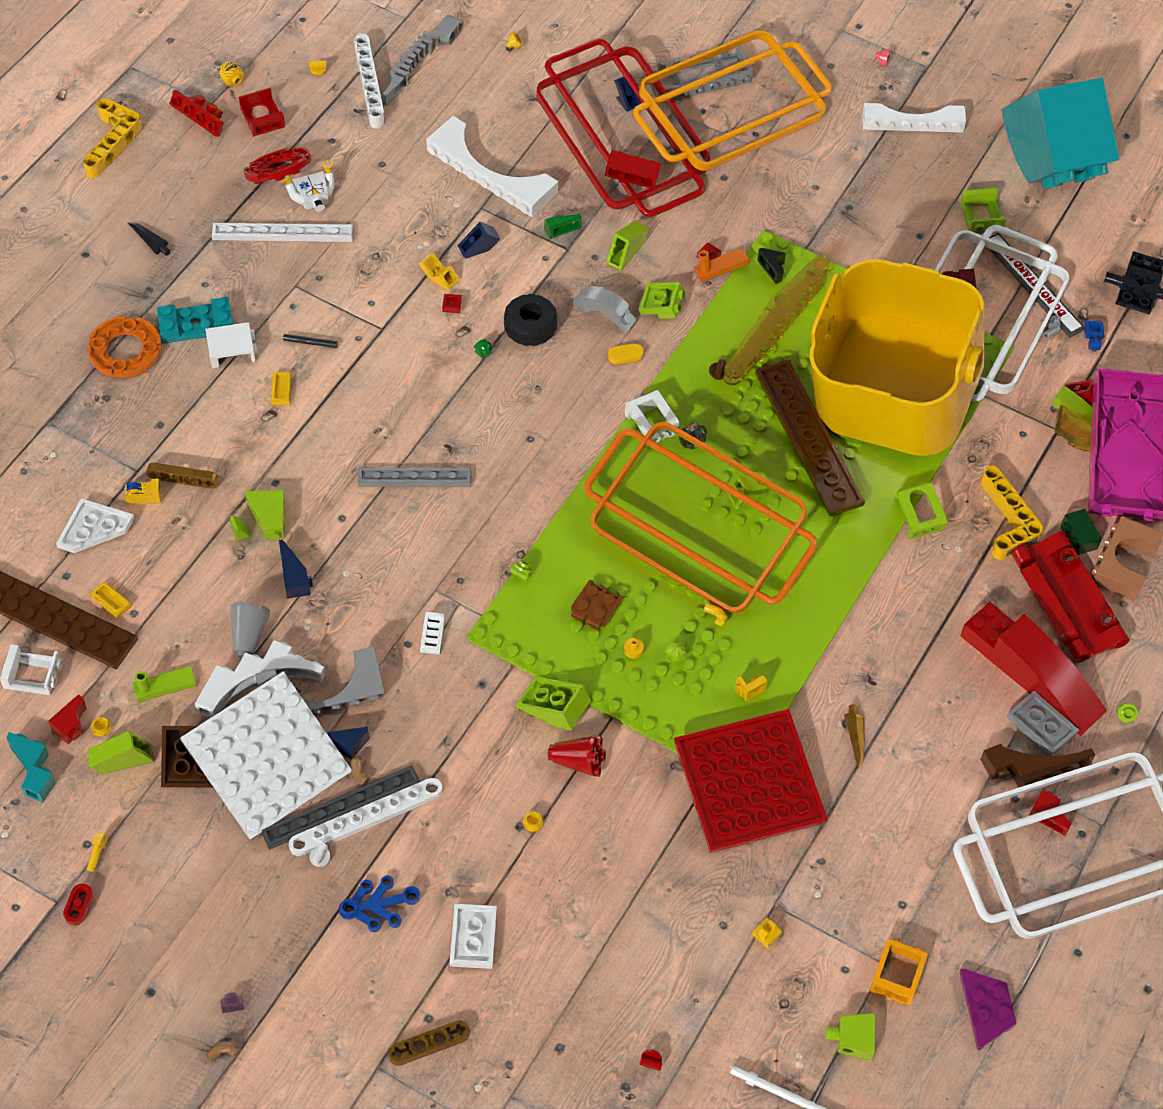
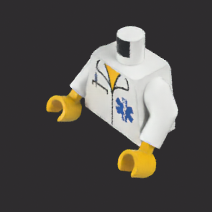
[282,160,335,212]

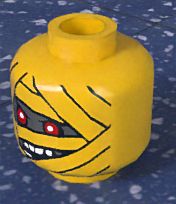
[219,61,244,86]

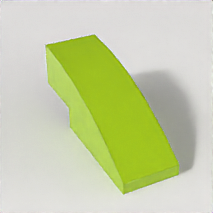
[1052,386,1092,435]

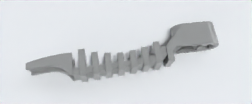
[382,15,464,106]

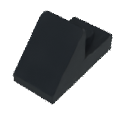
[757,248,786,284]

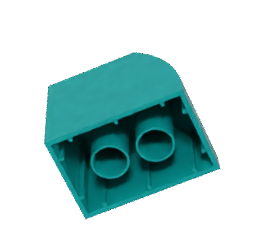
[1001,77,1119,189]

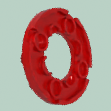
[243,147,312,184]

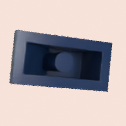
[457,222,500,259]

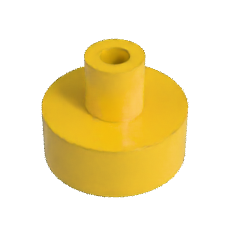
[506,31,523,49]
[624,638,644,659]

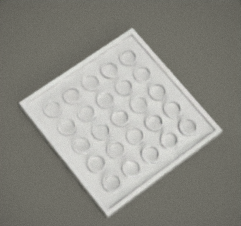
[180,671,351,840]

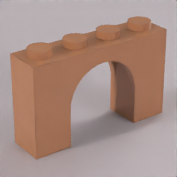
[1091,516,1163,601]

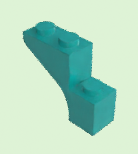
[7,732,55,803]

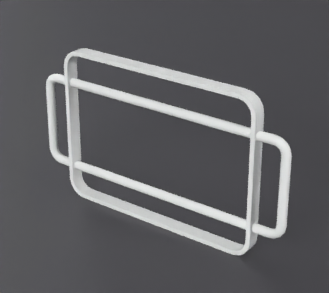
[935,225,1069,402]
[953,752,1163,939]

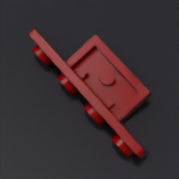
[170,90,224,137]

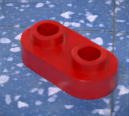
[63,883,93,925]

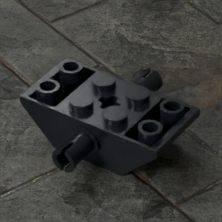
[1104,251,1163,315]

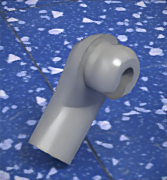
[1042,315,1060,340]

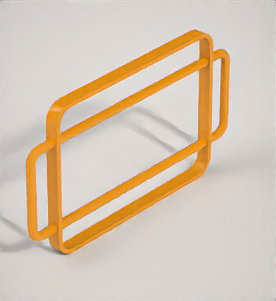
[633,30,832,171]

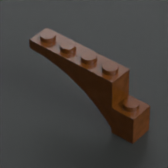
[980,744,1095,791]

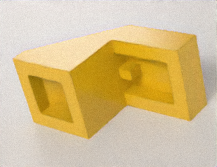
[418,252,460,290]

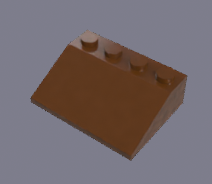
[161,726,214,788]

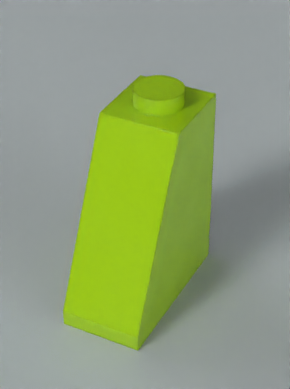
[606,220,649,271]
[245,490,285,540]
[88,731,154,774]

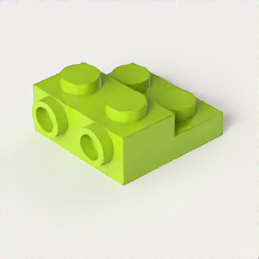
[639,282,686,319]

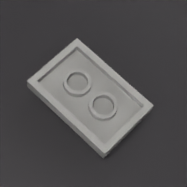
[1006,691,1079,756]

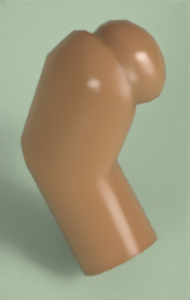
[350,756,370,786]
[205,1041,239,1062]

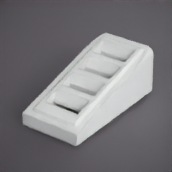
[420,612,445,655]

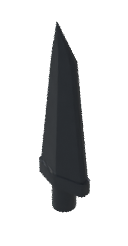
[127,222,170,256]

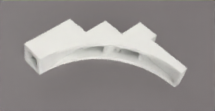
[195,640,326,718]

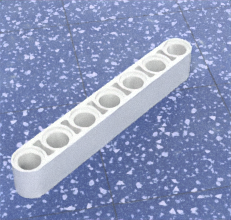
[354,33,384,129]

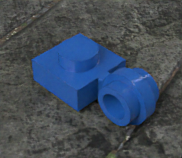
[1084,320,1104,352]

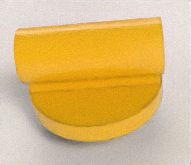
[309,60,326,75]

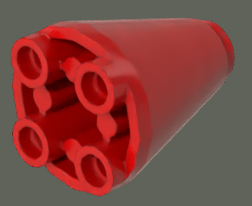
[548,736,606,777]

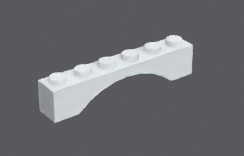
[862,103,966,132]

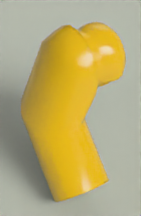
[704,603,728,626]

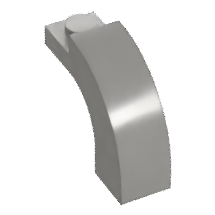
[573,286,637,333]

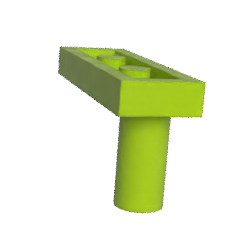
[132,666,196,703]

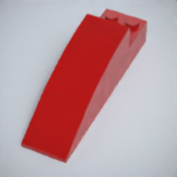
[960,601,1107,736]

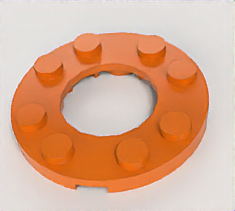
[87,316,162,378]

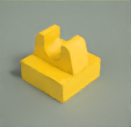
[752,918,782,949]

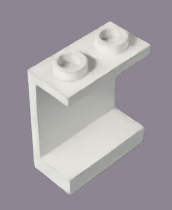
[205,322,258,368]

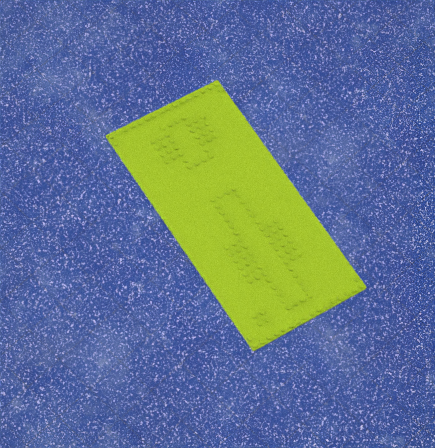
[467,230,1014,753]

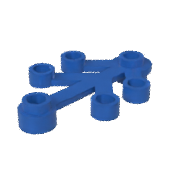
[339,875,420,932]

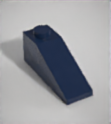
[279,539,313,599]

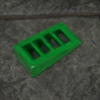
[544,214,582,239]

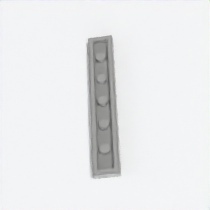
[358,468,471,487]

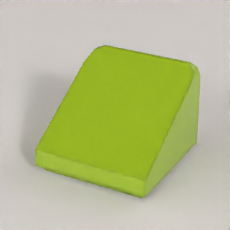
[229,515,251,541]

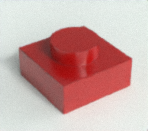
[697,242,721,260]
[442,294,462,313]

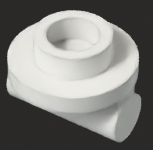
[309,843,330,867]

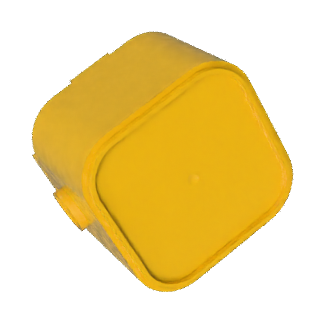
[810,259,985,456]

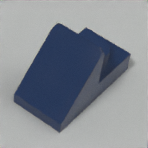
[614,74,642,112]

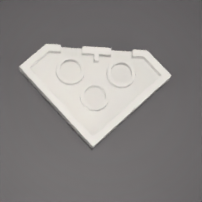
[56,499,134,553]

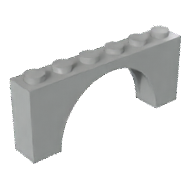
[255,646,384,715]

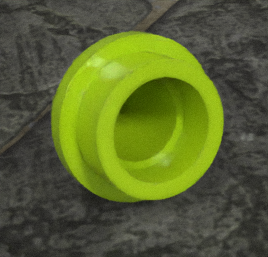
[665,641,686,662]

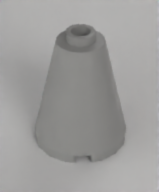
[231,602,270,658]

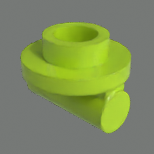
[510,560,532,581]
[1116,703,1138,723]

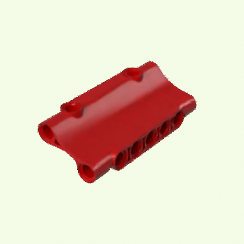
[1011,531,1130,663]

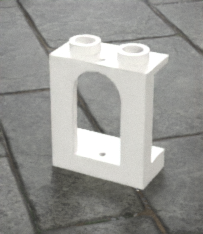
[625,390,679,443]
[0,645,62,695]

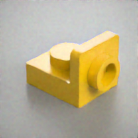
[735,676,768,702]

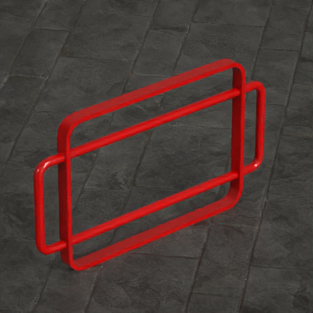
[536,38,710,217]

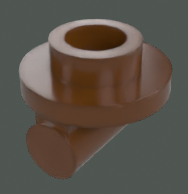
[709,359,727,380]

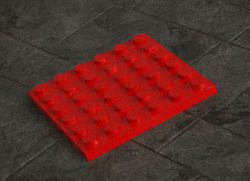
[673,709,828,853]

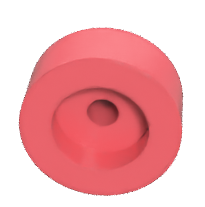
[875,49,891,66]

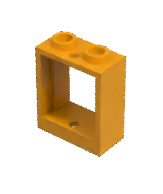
[869,938,928,1006]

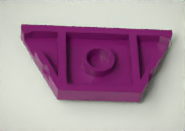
[959,969,1016,1050]

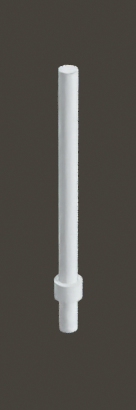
[730,1065,827,1109]

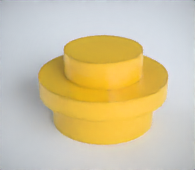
[91,717,111,737]
[523,811,543,832]

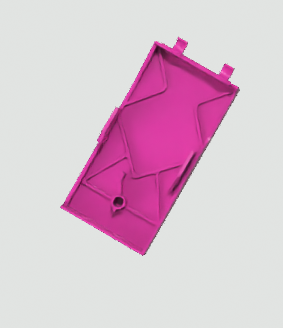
[1088,368,1163,521]

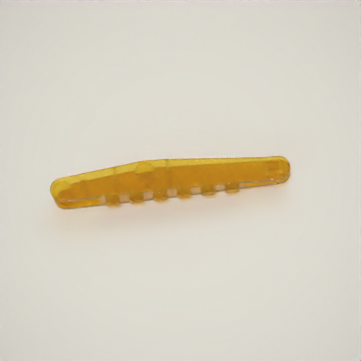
[723,256,830,385]

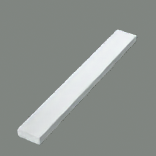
[212,223,353,242]

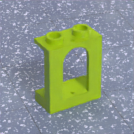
[960,188,1006,233]
[893,482,948,539]

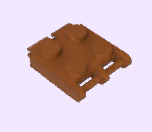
[571,580,624,630]

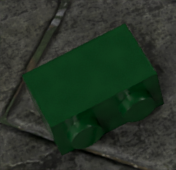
[1061,509,1102,555]

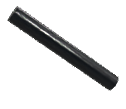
[283,334,338,348]

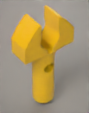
[87,832,108,872]

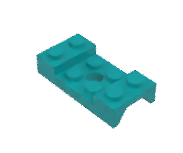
[157,297,233,344]

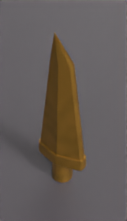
[844,704,864,769]

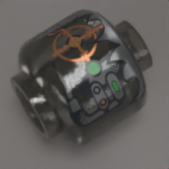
[679,422,707,450]

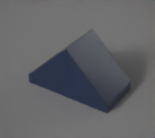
[327,727,369,760]

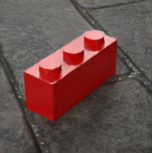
[605,150,661,189]

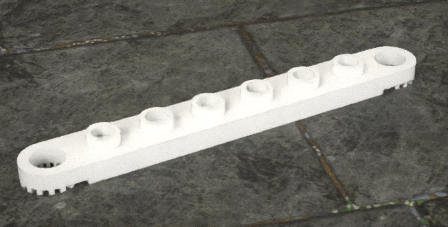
[289,778,442,857]

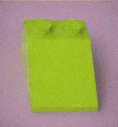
[516,676,591,731]

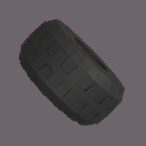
[504,294,557,346]

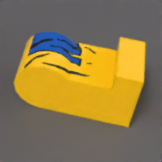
[125,479,161,504]

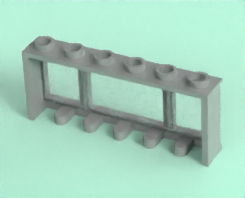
[645,46,753,100]

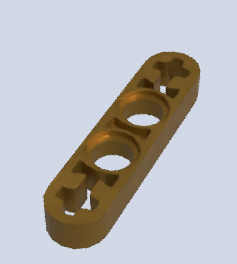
[146,462,220,489]
[388,1020,470,1066]

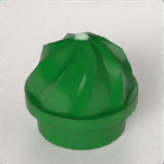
[473,339,492,357]

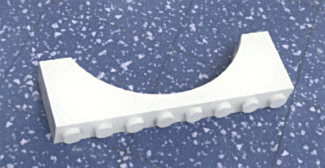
[427,116,558,217]

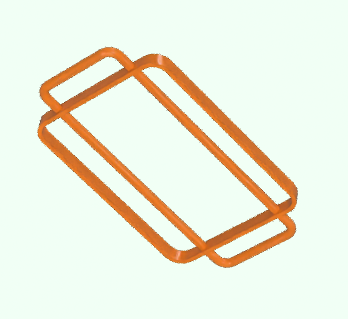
[584,422,818,614]

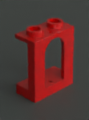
[238,88,285,137]

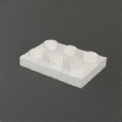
[450,904,497,969]

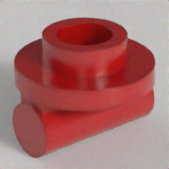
[639,1049,662,1071]

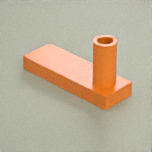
[694,248,750,283]

